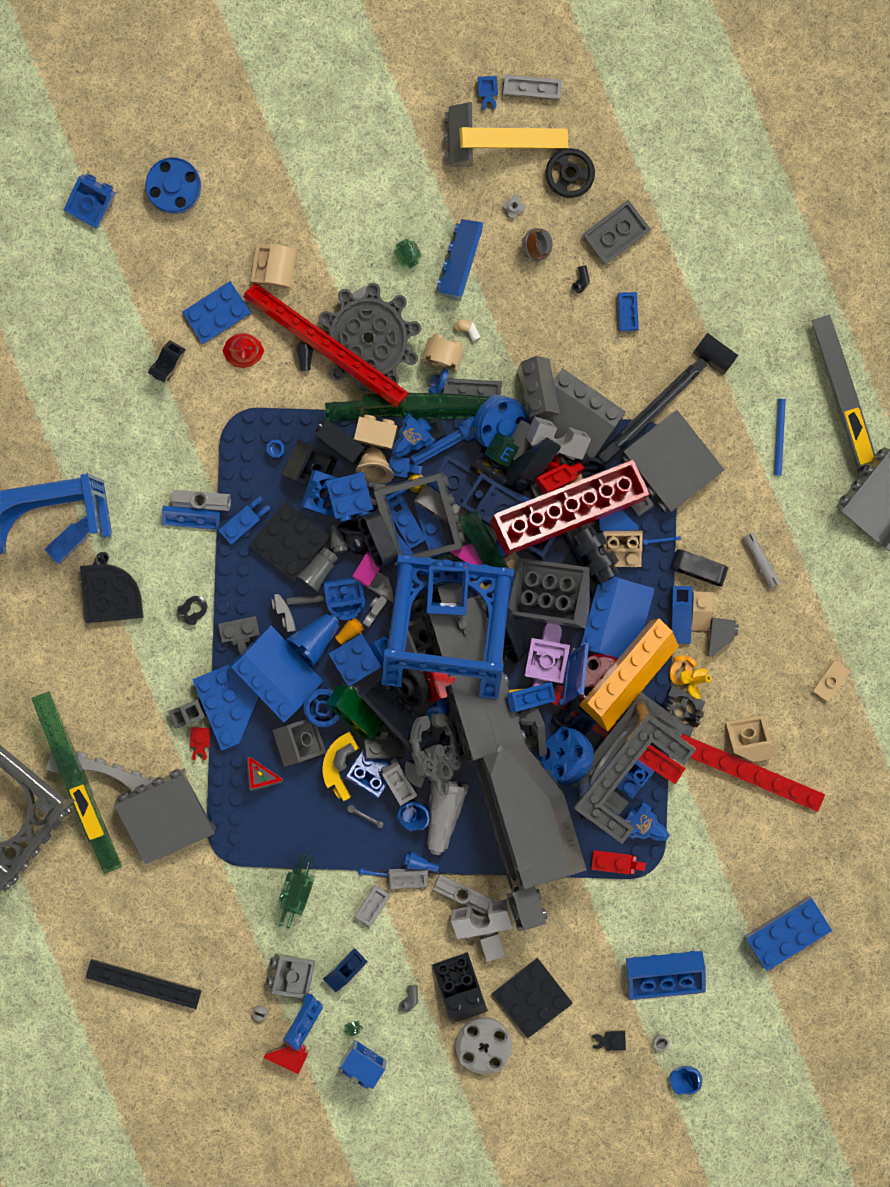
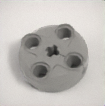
[456,1017,512,1074]

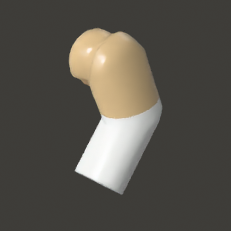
[454,319,481,342]

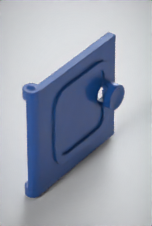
[558,643,589,706]

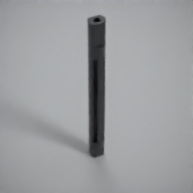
[596,358,707,464]

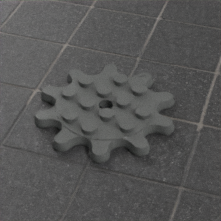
[317,283,421,393]

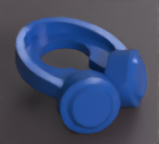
[428,368,449,396]

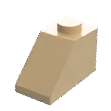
[691,592,713,631]

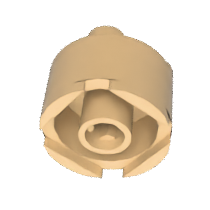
[421,334,464,373]

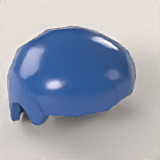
[426,697,449,722]

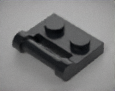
[551,697,597,735]

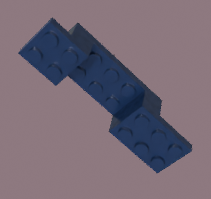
[428,455,571,564]

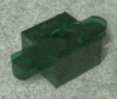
[278,853,316,929]

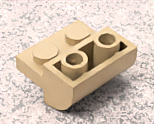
[251,244,297,288]
[603,531,643,567]

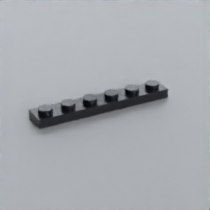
[85,959,202,1009]

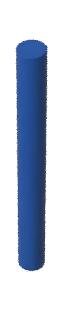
[774,399,786,476]

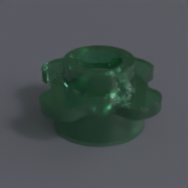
[344,1021,364,1036]

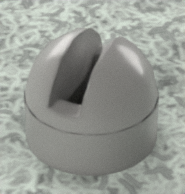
[252,1005,268,1021]
[653,1034,669,1051]

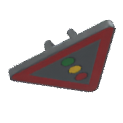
[246,757,283,791]

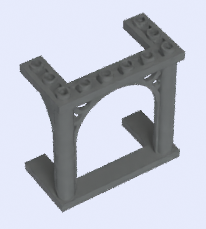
[572,692,696,844]

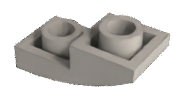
[272,594,296,632]

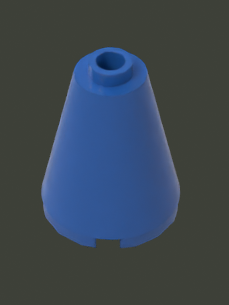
[287,614,339,666]

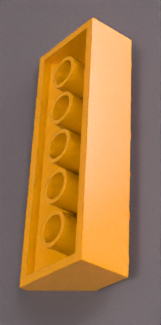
[580,618,679,731]

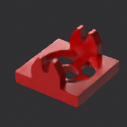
[420,670,456,703]

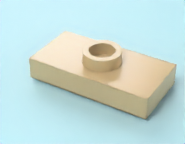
[812,660,850,702]

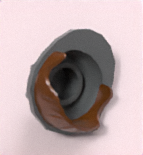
[521,228,553,262]

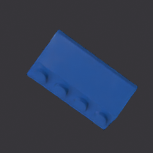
[436,219,484,301]
[626,951,706,1000]

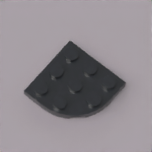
[80,564,144,623]

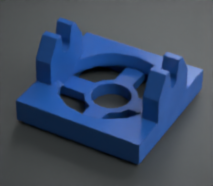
[301,470,337,517]

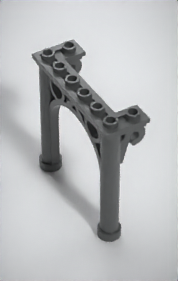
[0,745,75,892]

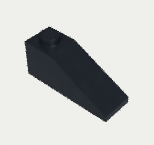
[506,437,561,492]

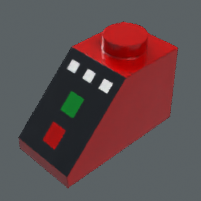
[264,1044,309,1074]

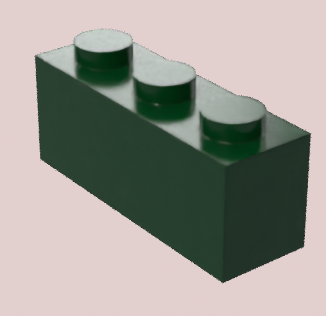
[325,685,384,739]

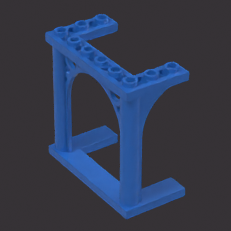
[0,473,113,555]
[381,555,515,699]

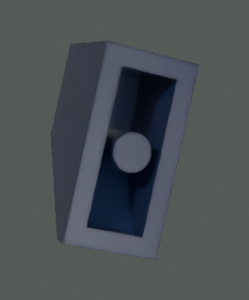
[323,948,368,993]

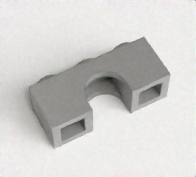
[526,416,591,460]
[451,899,514,939]

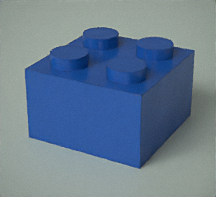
[329,634,382,686]

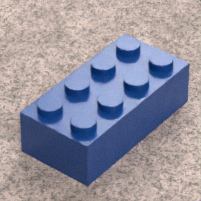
[744,896,832,971]

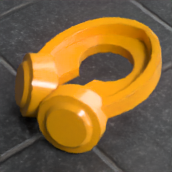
[669,655,697,685]

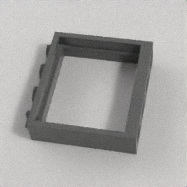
[374,471,465,566]

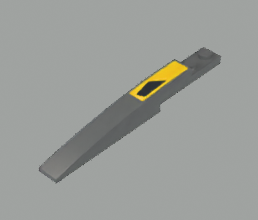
[811,314,875,477]

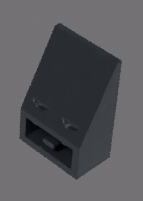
[432,952,488,1024]

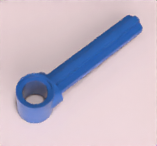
[411,416,475,465]

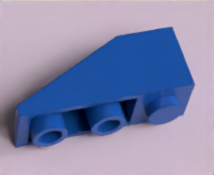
[672,586,693,644]

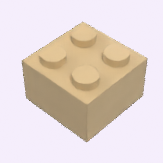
[354,414,398,451]

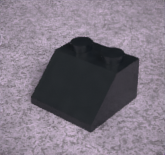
[282,440,337,493]

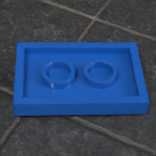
[182,281,251,344]

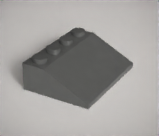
[545,368,626,458]
[508,558,589,629]

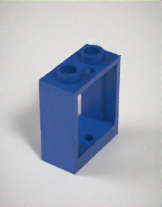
[426,561,469,615]

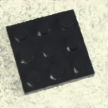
[249,501,330,582]
[492,957,573,1039]

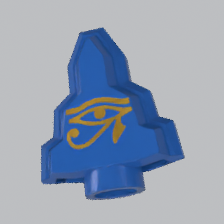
[392,413,435,458]
[625,801,670,841]

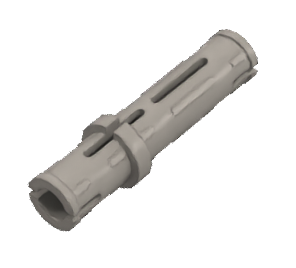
[743,532,781,588]

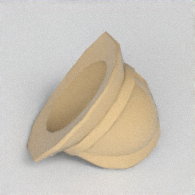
[355,446,394,484]

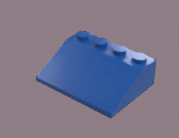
[579,577,655,658]
[229,625,323,722]

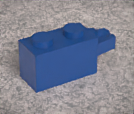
[44,516,89,564]

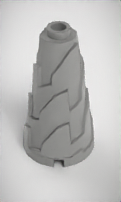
[427,779,469,855]

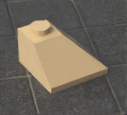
[726,715,773,762]

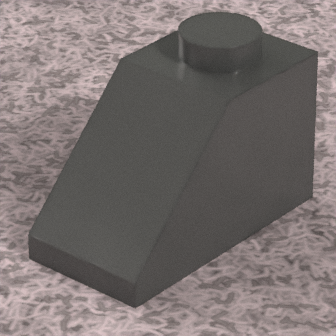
[707,618,739,656]

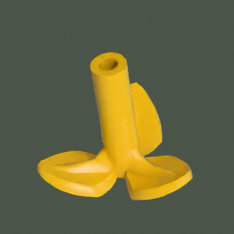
[680,668,712,700]

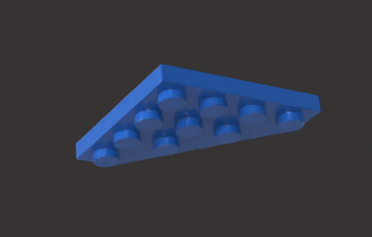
[192,664,259,751]

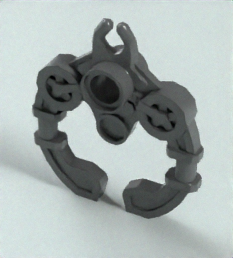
[409,713,462,796]

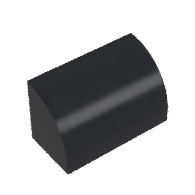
[693,333,738,375]

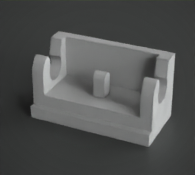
[382,758,417,805]

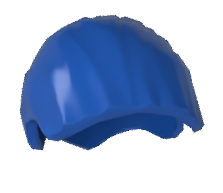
[397,801,430,831]
[669,1066,703,1095]

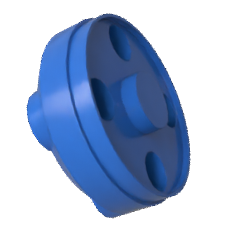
[145,157,202,214]
[471,395,528,452]
[537,727,594,785]

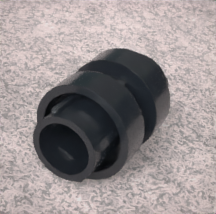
[572,526,619,585]

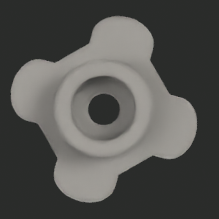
[503,195,525,218]

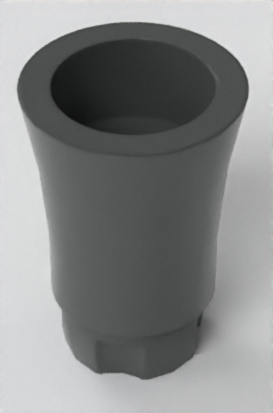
[297,547,338,592]

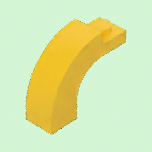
[323,731,359,801]

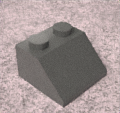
[273,719,326,767]

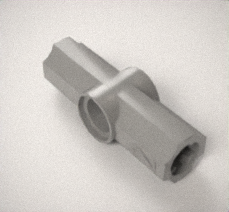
[171,490,231,511]
[433,874,492,914]

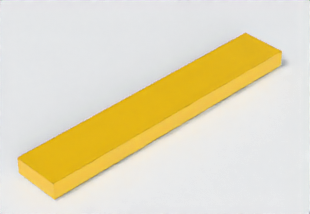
[459,127,569,149]

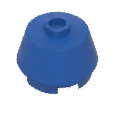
[304,689,340,727]

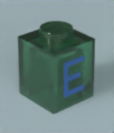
[485,433,520,467]

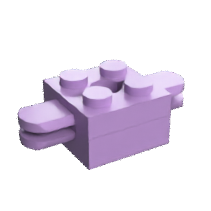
[524,623,570,687]

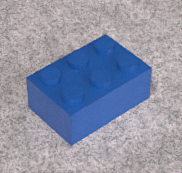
[340,1040,387,1089]

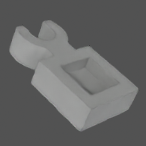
[363,596,388,627]

